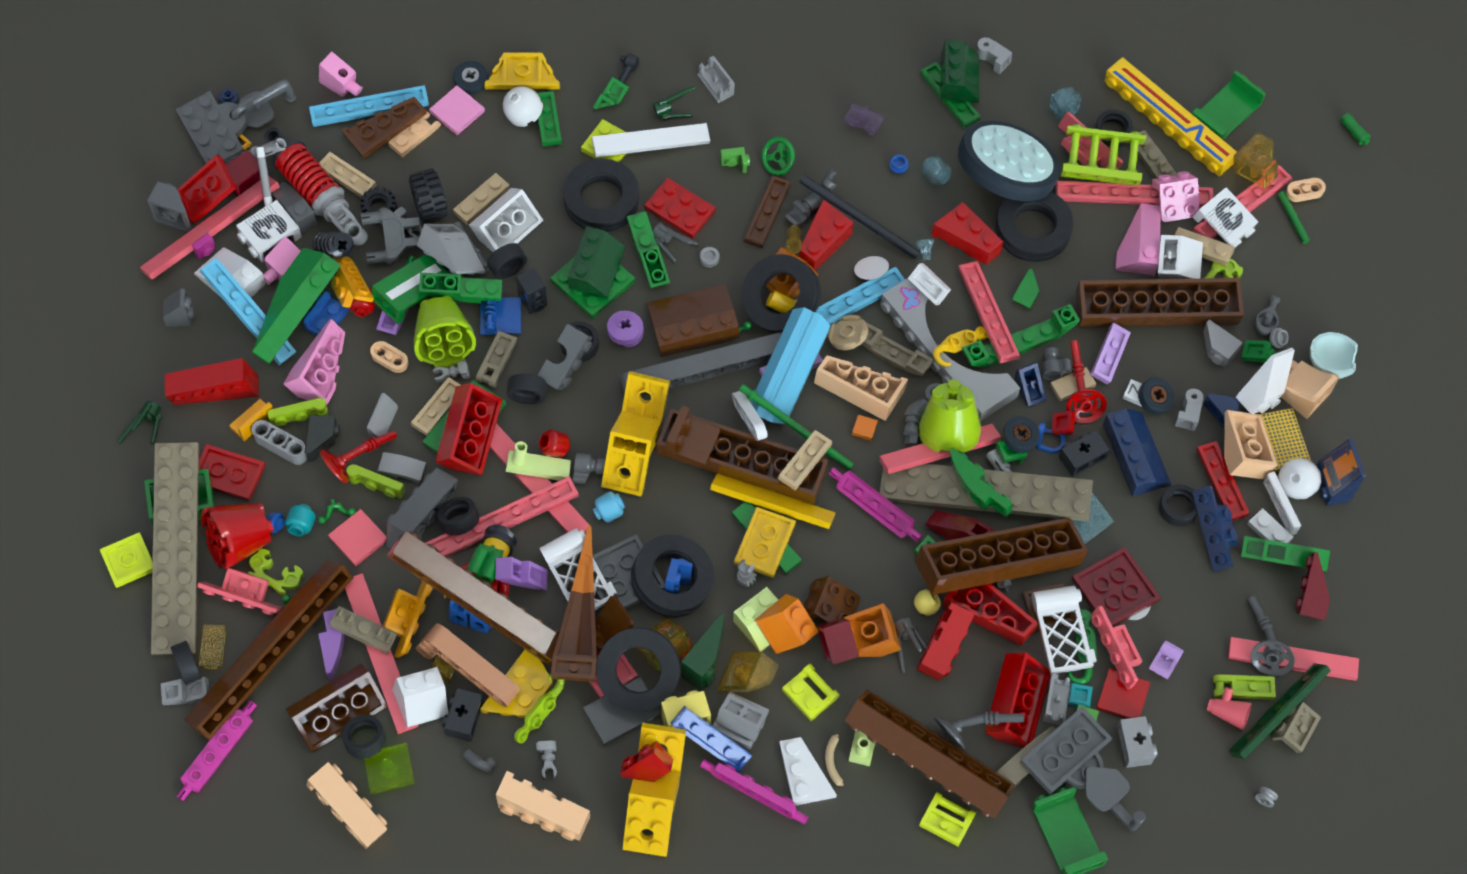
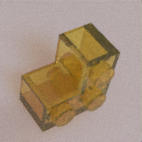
[1233,132,1278,189]

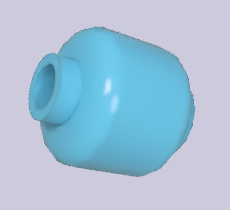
[593,491,626,523]

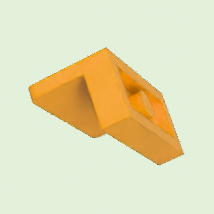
[229,399,273,442]

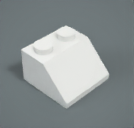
[392,667,448,728]

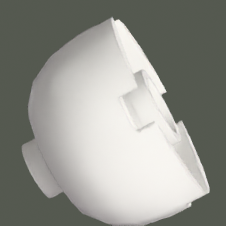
[503,87,543,127]
[1278,458,1321,499]

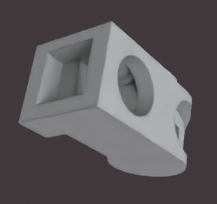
[976,37,1012,75]
[1175,388,1203,431]

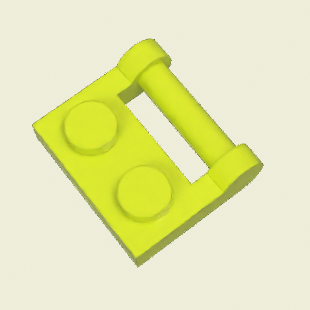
[782,664,840,721]
[919,792,977,847]

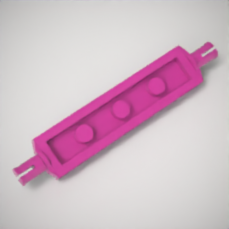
[829,468,922,542]
[176,700,257,801]
[700,759,809,825]

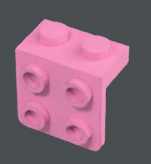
[1152,171,1199,222]

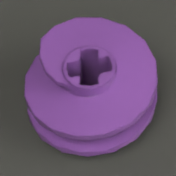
[607,311,644,348]

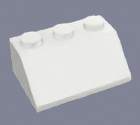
[469,188,544,252]

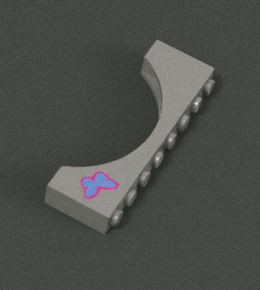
[881,277,1020,422]

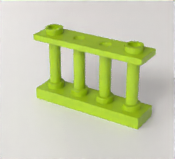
[1061,124,1147,186]

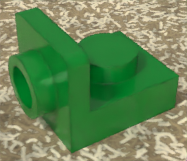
[1242,340,1276,364]
[995,441,1028,464]

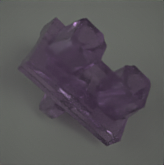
[844,103,884,135]

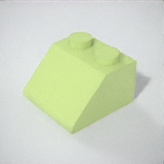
[733,587,778,652]

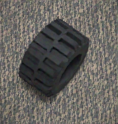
[409,168,448,223]

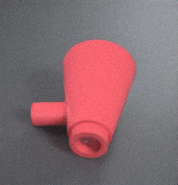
[1207,687,1252,731]

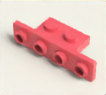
[1058,112,1123,170]
[197,568,283,615]
[1091,606,1143,690]

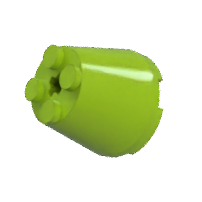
[413,296,476,368]
[919,379,981,453]

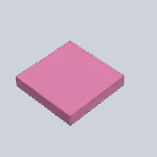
[429,86,485,135]

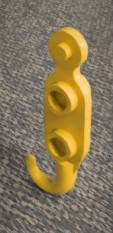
[933,326,988,367]

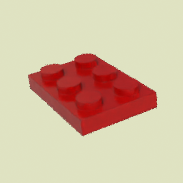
[177,155,237,223]
[644,177,716,239]
[199,444,266,502]

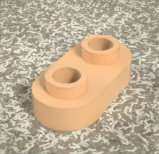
[1286,178,1326,202]
[370,341,408,373]

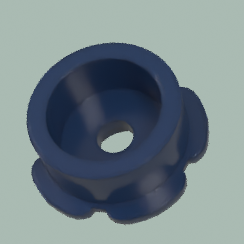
[218,88,238,103]

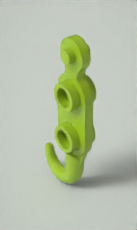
[514,674,565,744]

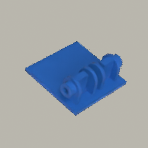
[480,297,521,335]

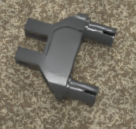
[361,207,420,265]

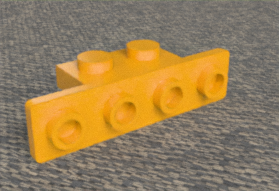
[331,256,374,308]
[383,580,433,658]

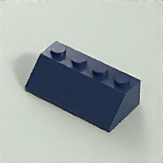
[1103,409,1171,496]

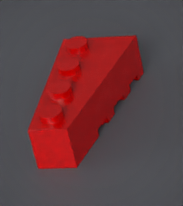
[165,358,259,405]
[942,583,1038,646]

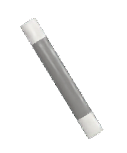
[256,147,272,207]

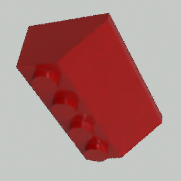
[435,383,503,475]
[985,652,1051,749]

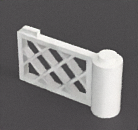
[540,528,617,610]
[1031,585,1097,674]

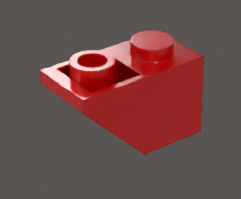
[620,741,674,782]

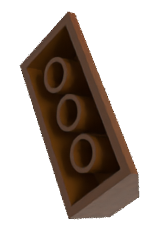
[286,663,388,752]

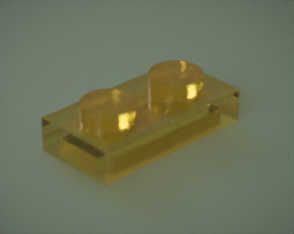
[199,625,226,669]

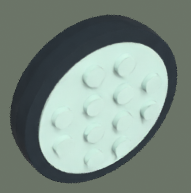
[958,121,1060,201]

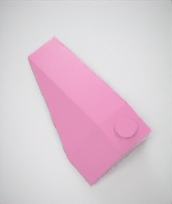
[1115,203,1161,276]
[284,319,345,405]

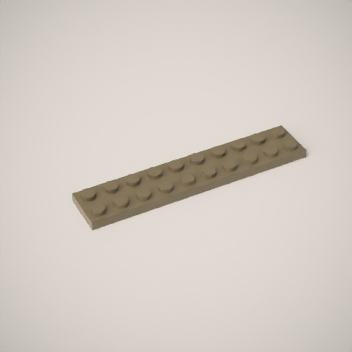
[151,442,199,656]
[880,464,1093,522]

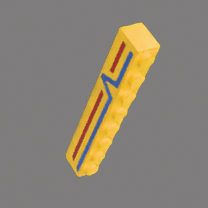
[1104,57,1238,177]

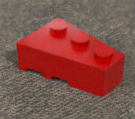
[799,199,854,271]
[931,202,1003,265]
[916,603,975,681]

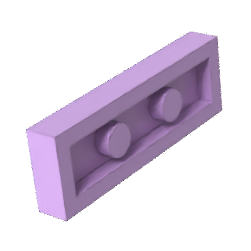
[1090,323,1131,384]

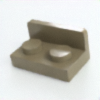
[1271,702,1321,753]

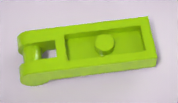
[267,398,328,426]
[347,464,405,499]
[1213,674,1276,700]

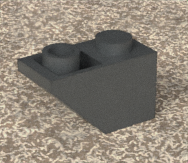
[163,289,195,327]

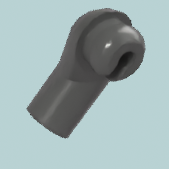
[463,749,496,772]

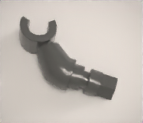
[785,168,837,227]
[903,383,941,447]

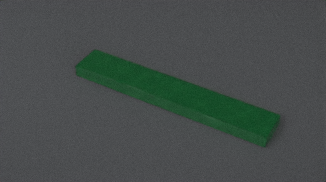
[1229,663,1331,759]

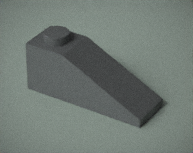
[271,181,317,234]

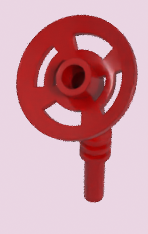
[1066,340,1107,424]
[320,431,397,484]

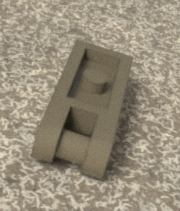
[475,331,518,388]

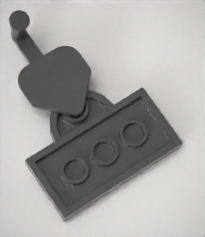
[175,80,296,163]
[1020,707,1146,832]

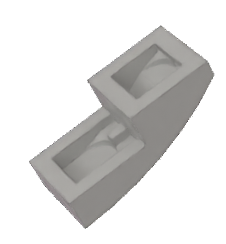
[377,452,426,483]
[161,677,209,705]

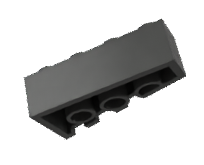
[386,468,458,549]

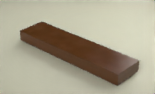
[744,175,791,248]

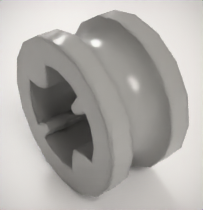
[1255,787,1278,807]

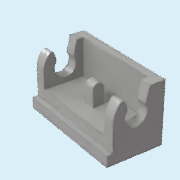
[697,56,735,103]
[1042,673,1071,725]
[716,694,768,742]

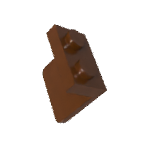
[803,576,860,623]
[595,596,634,655]

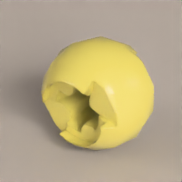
[914,589,941,616]

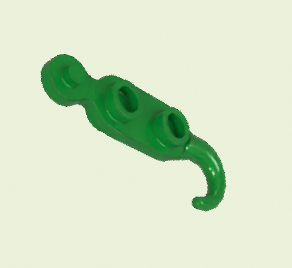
[1067,609,1097,685]

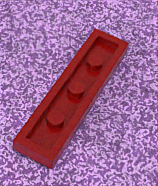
[1196,441,1250,521]

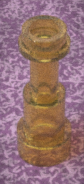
[786,225,802,254]

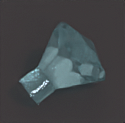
[915,238,934,260]

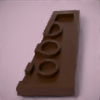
[340,97,427,159]

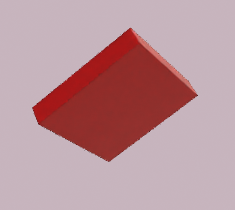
[1096,668,1151,719]

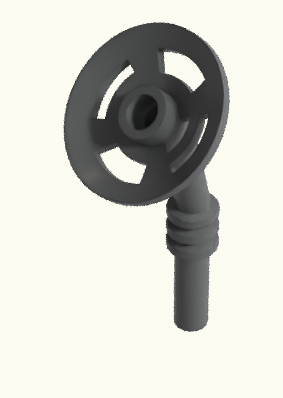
[1248,596,1295,676]
[934,711,1024,750]

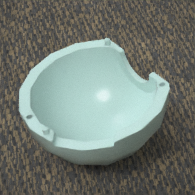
[1309,332,1358,379]

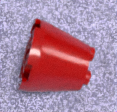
[201,503,273,570]

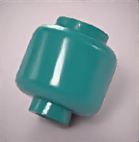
[285,504,316,537]

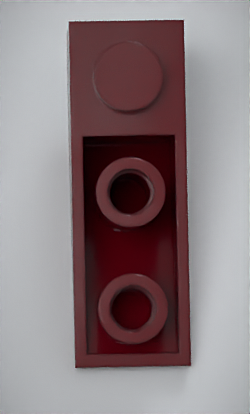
[925,510,994,540]
[1295,552,1330,620]

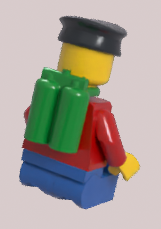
[444,525,517,634]

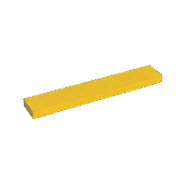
[710,473,836,529]

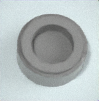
[700,247,720,268]

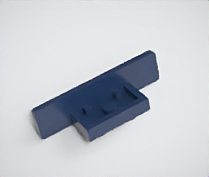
[1192,486,1238,572]

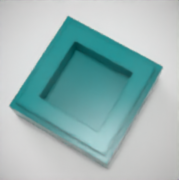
[1067,683,1093,708]

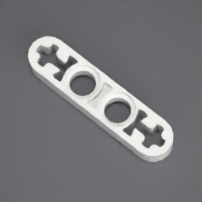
[732,391,767,441]

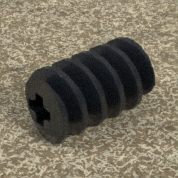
[313,231,353,258]

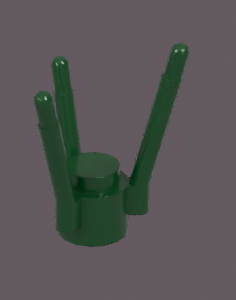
[653,86,696,120]
[118,401,162,444]

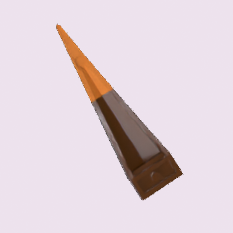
[551,525,597,682]

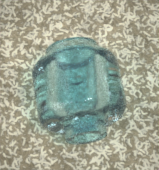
[922,156,951,185]

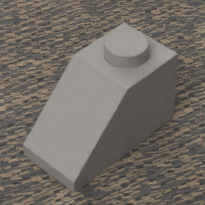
[1203,320,1242,368]

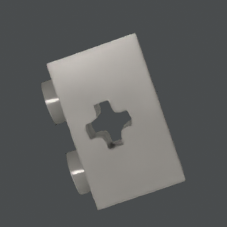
[1117,716,1157,768]

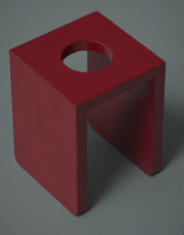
[226,150,261,197]
[817,618,859,664]

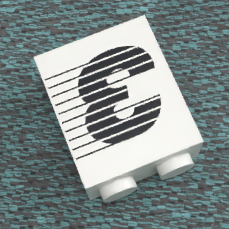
[1193,188,1258,249]
[236,200,302,263]

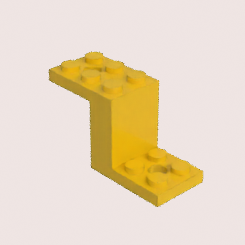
[601,371,670,497]
[623,723,686,857]

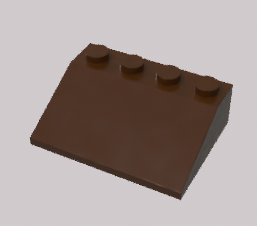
[647,284,740,357]

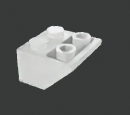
[1158,235,1203,279]

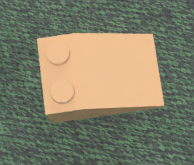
[1224,410,1278,479]

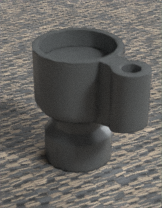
[1042,347,1071,381]
[573,452,606,485]

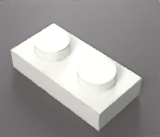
[908,263,951,305]
[1247,509,1293,543]

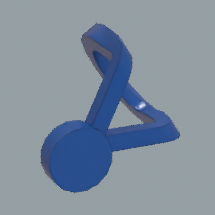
[1037,422,1065,453]

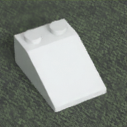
[194,247,266,297]
[1236,348,1295,415]

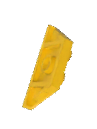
[485,53,560,90]
[480,650,553,718]

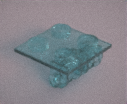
[1058,492,1114,544]

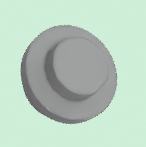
[1270,328,1289,348]

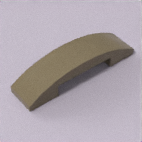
[861,322,934,376]
[997,726,1056,787]

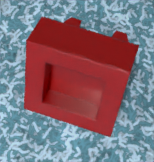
[1052,410,1075,436]

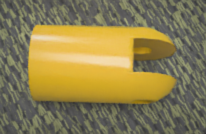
[766,290,797,313]

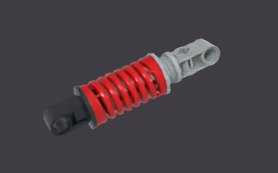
[264,127,368,246]

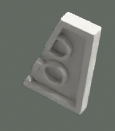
[779,737,837,805]

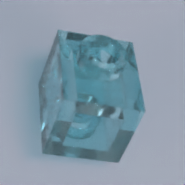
[1049,86,1082,120]

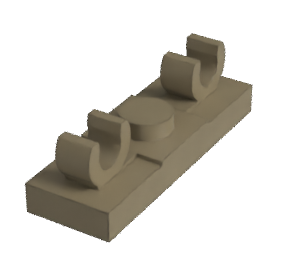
[1129,130,1177,179]
[328,606,397,654]

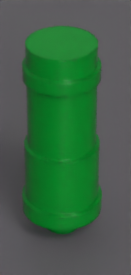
[1340,113,1371,145]

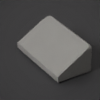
[367,393,398,438]

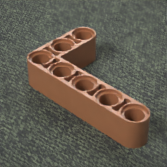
[415,623,520,707]

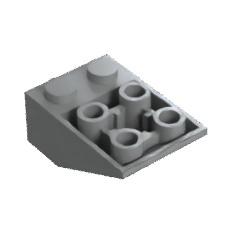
[417,224,485,275]

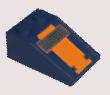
[1316,438,1366,506]

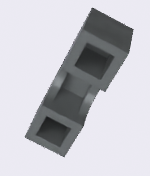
[537,324,593,390]

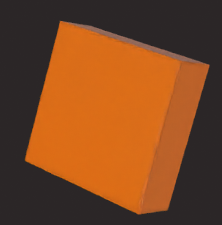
[852,415,878,441]

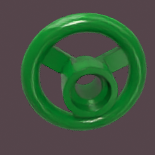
[761,136,795,176]

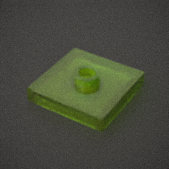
[364,742,415,795]

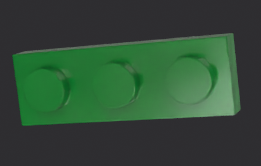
[537,91,562,147]

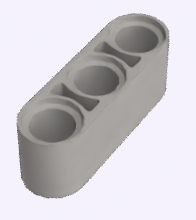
[252,420,307,465]

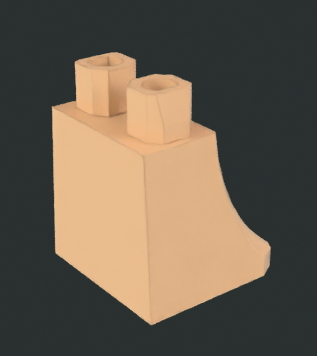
[1281,360,1339,419]

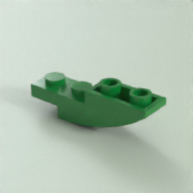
[626,211,670,289]
[419,272,503,304]
[950,448,1012,518]
[1241,536,1330,571]

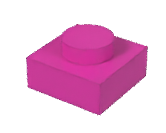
[192,233,216,259]

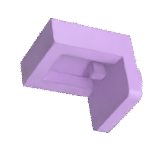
[1149,641,1184,679]

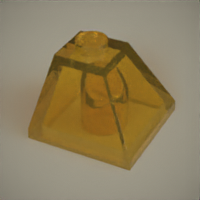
[717,652,779,692]

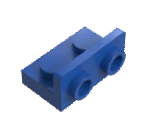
[303,291,349,336]
[665,558,693,594]

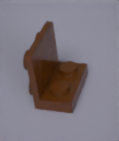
[666,406,720,465]

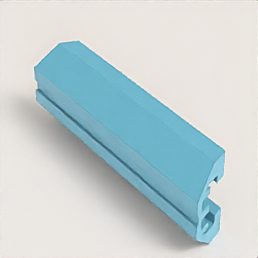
[750,307,830,424]

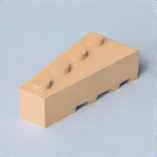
[814,355,908,421]
[306,762,387,849]
[496,771,590,841]

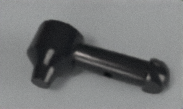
[618,54,639,83]

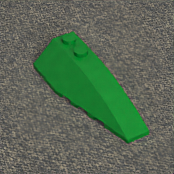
[252,248,341,364]

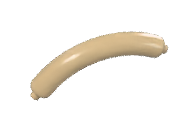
[825,734,844,787]

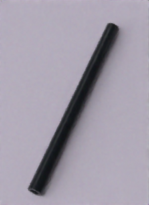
[799,174,920,259]

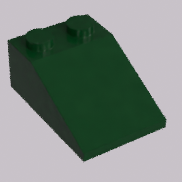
[681,613,725,691]

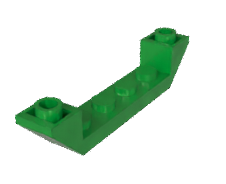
[962,304,1080,368]

